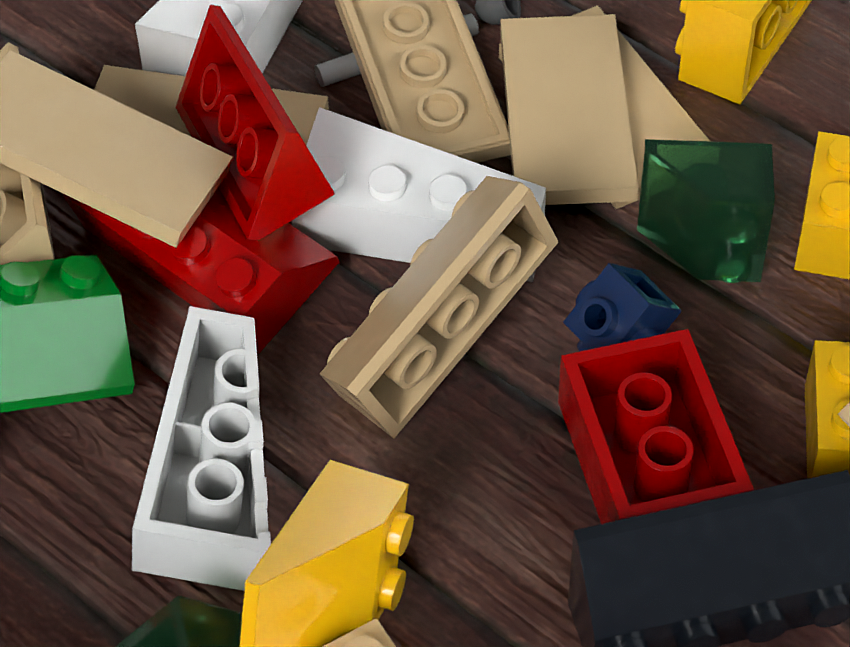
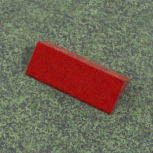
[175,5,335,241]

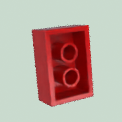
[558,329,754,524]

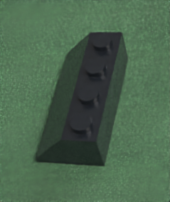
[568,470,850,647]

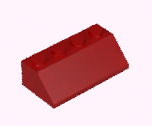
[62,187,340,354]

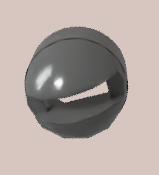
[474,0,521,25]

